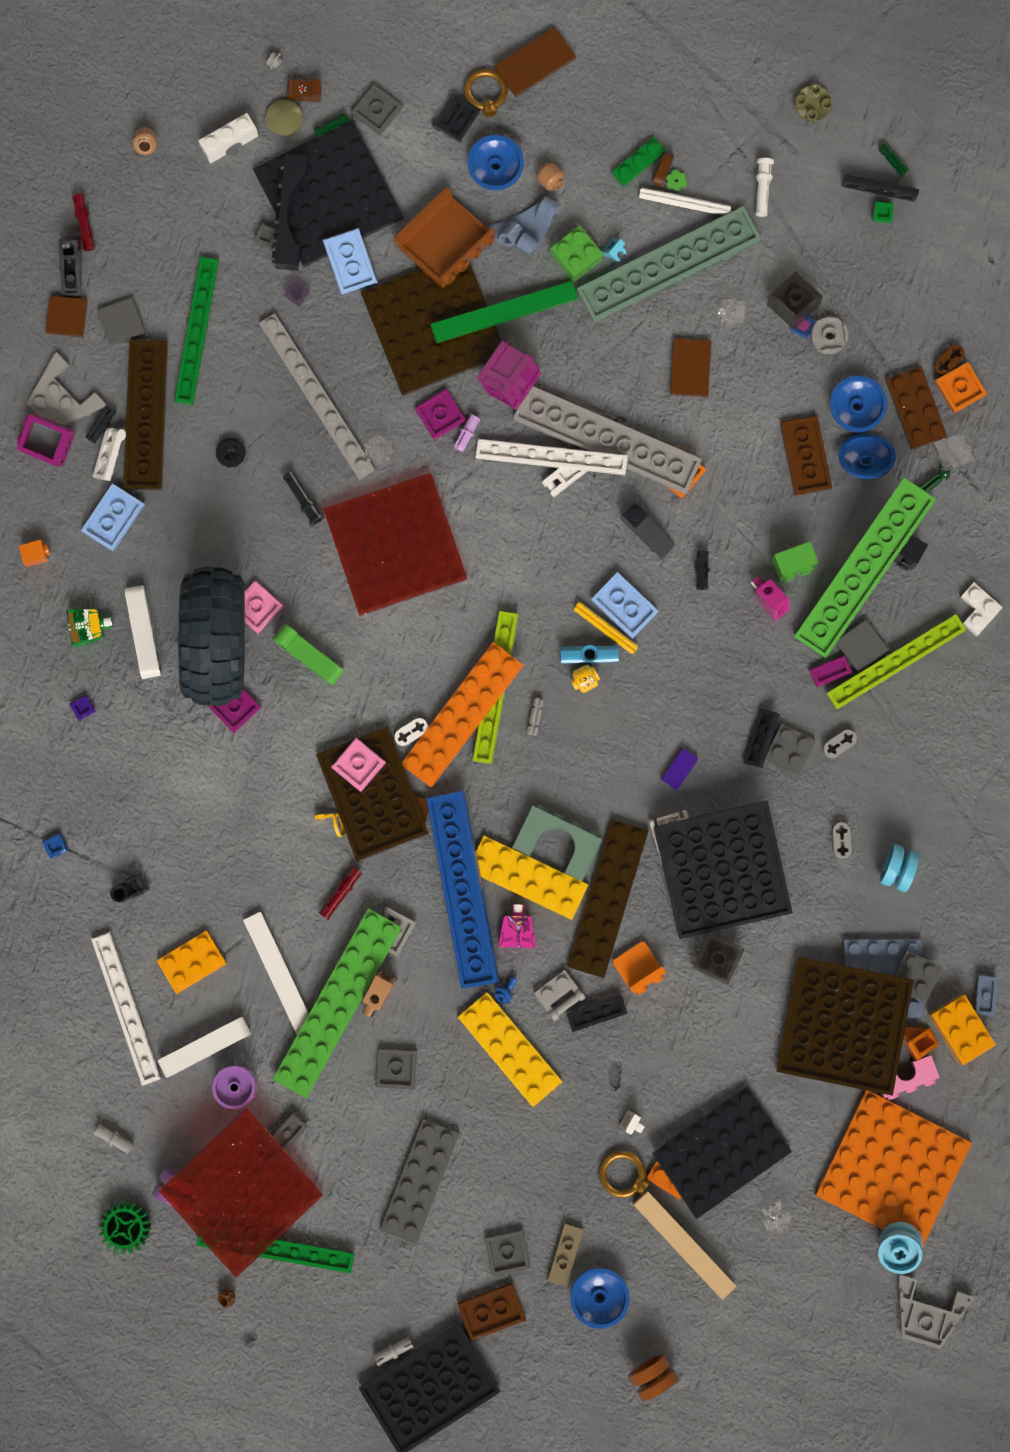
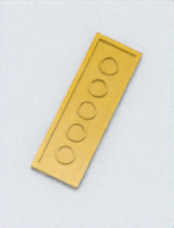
[476,836,588,920]
[458,992,562,1107]

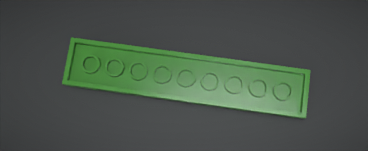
[794,477,936,658]
[273,908,402,1099]

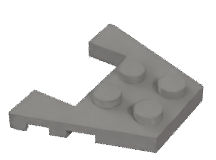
[27,352,107,431]
[898,1274,974,1349]

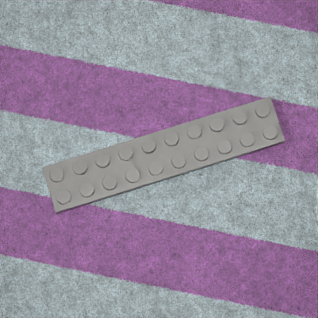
[513,386,702,494]

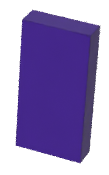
[661,748,698,791]

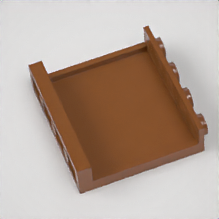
[393,188,496,288]

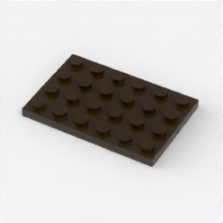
[316,727,429,862]

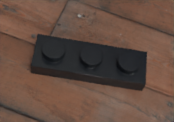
[743,709,780,768]
[566,995,628,1032]

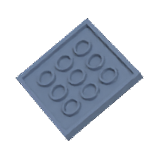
[843,940,923,1018]

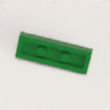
[611,137,666,188]

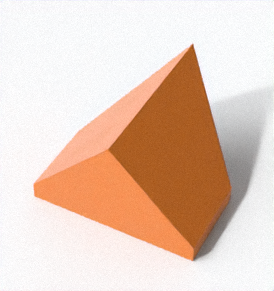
[903,1027,939,1060]

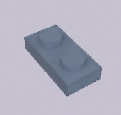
[974,975,998,1016]

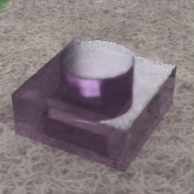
[284,280,310,307]

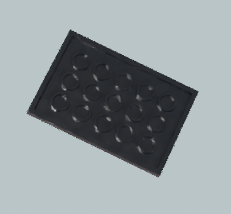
[652,1086,792,1219]
[359,1323,501,1452]

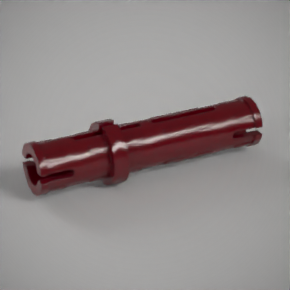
[72,194,95,252]
[319,866,363,920]

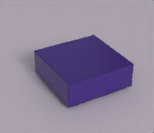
[70,695,96,721]

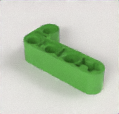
[272,623,344,686]

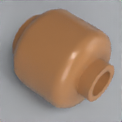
[132,127,157,155]
[537,163,564,191]

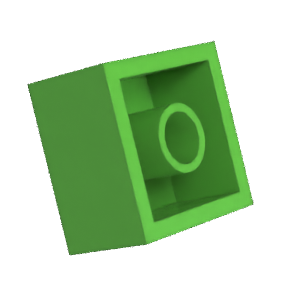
[550,226,603,283]
[770,541,818,583]

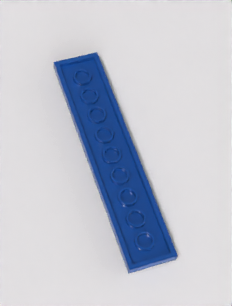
[427,791,500,989]

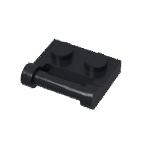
[432,94,480,143]

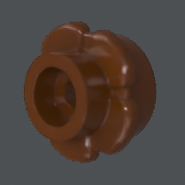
[217,1289,236,1308]

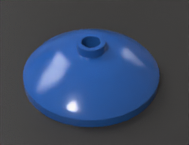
[468,135,524,191]
[830,376,887,432]
[838,434,896,479]
[570,1268,630,1329]

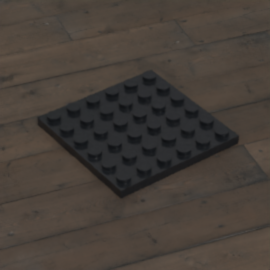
[253,120,404,268]
[653,800,793,939]

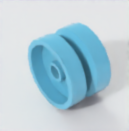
[879,844,920,893]
[878,1222,923,1274]

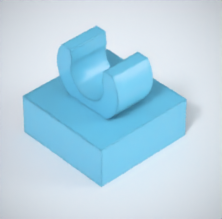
[601,238,627,262]

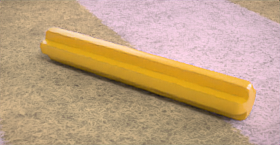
[574,602,638,654]

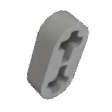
[823,730,857,758]
[832,822,851,859]

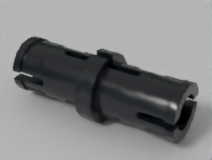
[85,406,116,444]
[695,550,710,590]

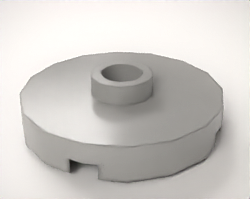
[810,316,849,355]

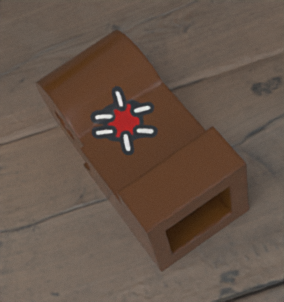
[286,79,322,102]

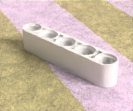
[125,585,162,679]
[158,1017,251,1078]

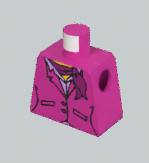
[751,576,790,622]
[499,904,536,948]

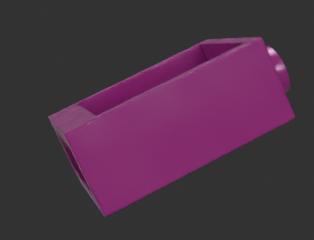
[16,413,76,467]

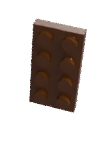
[885,367,947,450]

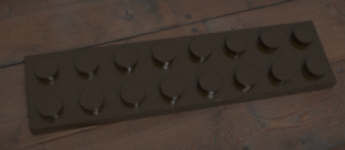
[123,340,168,490]
[567,819,649,978]

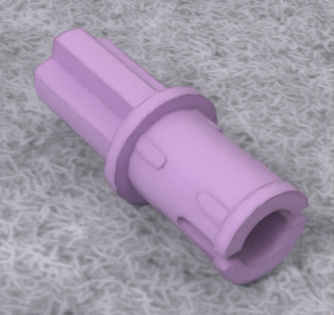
[454,414,480,452]

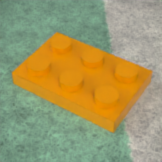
[157,930,227,994]

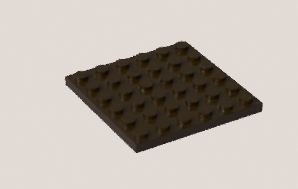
[360,263,502,396]
[776,957,914,1096]

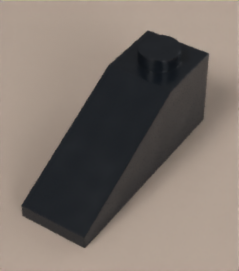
[58,236,82,297]
[621,502,675,559]

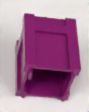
[476,341,542,410]

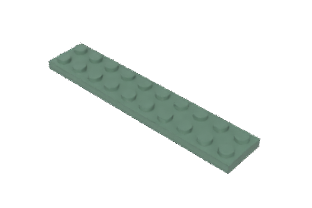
[577,206,761,323]

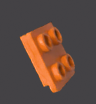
[613,942,666,995]

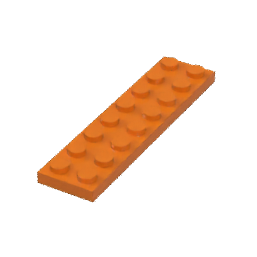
[402,642,524,788]

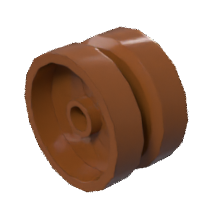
[628,1353,679,1401]

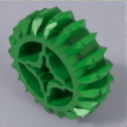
[98,1200,152,1255]

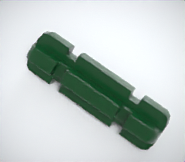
[313,113,349,137]
[879,143,909,176]

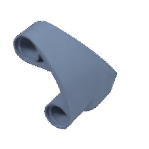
[488,196,561,255]

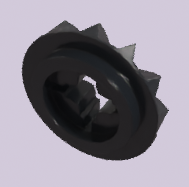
[216,438,246,468]

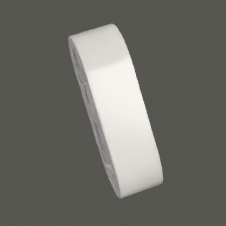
[395,718,428,746]

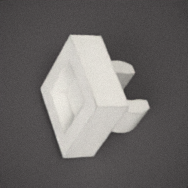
[619,1110,645,1135]

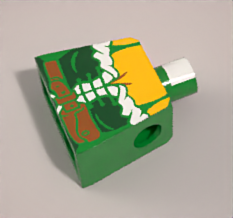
[66,609,113,648]

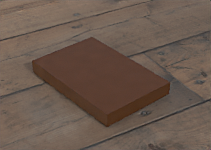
[670,338,711,398]
[457,1282,526,1341]

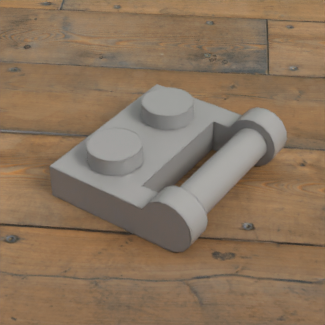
[383,907,416,957]
[534,970,585,1021]

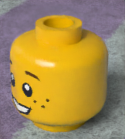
[570,665,600,693]

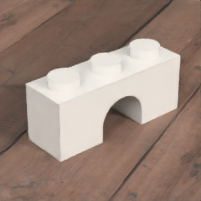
[198,113,258,164]

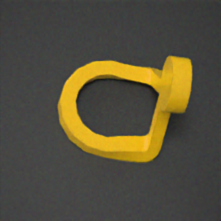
[314,813,345,837]

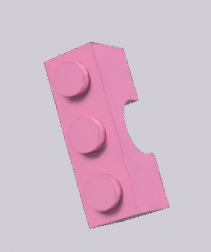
[881,1055,940,1100]

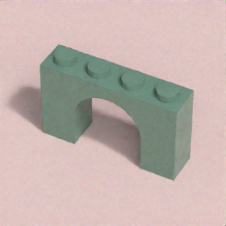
[512,805,602,882]

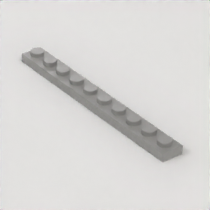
[259,313,375,481]

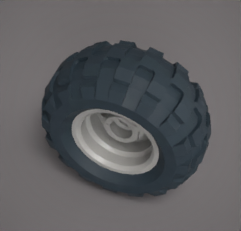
[178,567,245,706]

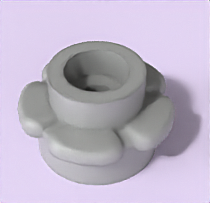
[266,52,282,70]

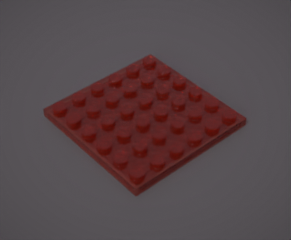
[323,473,468,616]
[158,1108,323,1278]

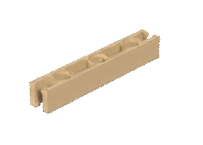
[633,1190,736,1300]

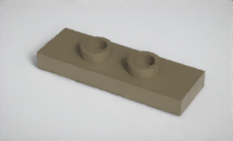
[548,1223,583,1287]

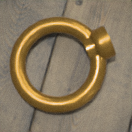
[464,69,508,117]
[599,1151,650,1198]

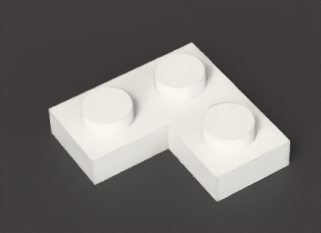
[960,583,1003,637]

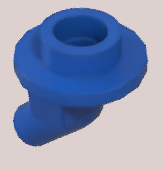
[494,977,518,1004]

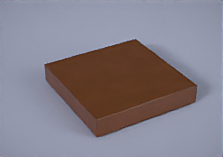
[45,296,88,338]

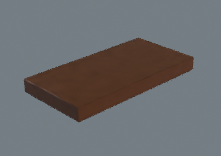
[494,27,576,97]
[780,415,832,496]

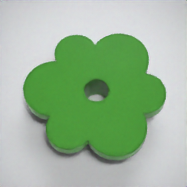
[666,170,687,191]

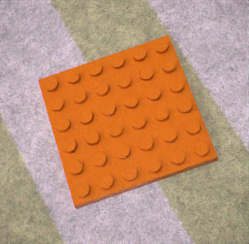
[815,1090,972,1247]

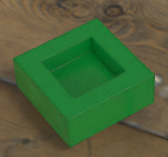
[872,202,894,224]

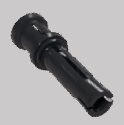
[283,471,325,526]

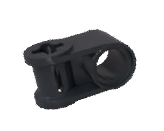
[110,872,149,903]

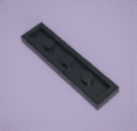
[842,174,919,202]

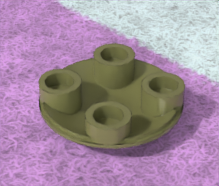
[795,84,832,122]
[266,99,303,136]

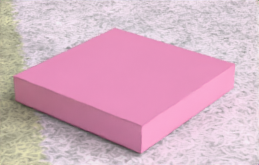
[245,581,284,634]
[331,738,386,792]

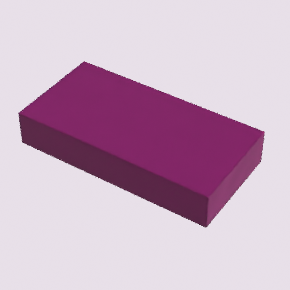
[809,655,852,688]

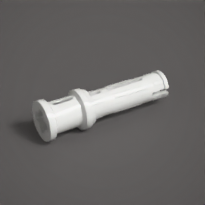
[755,158,774,217]

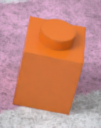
[19,540,50,567]

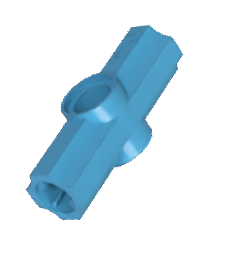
[560,645,619,664]

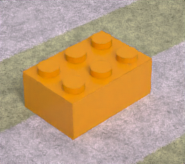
[928,995,996,1065]

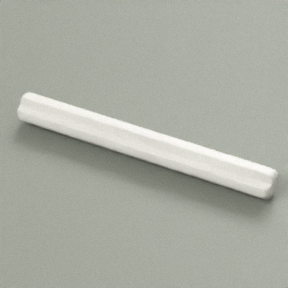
[639,187,731,216]

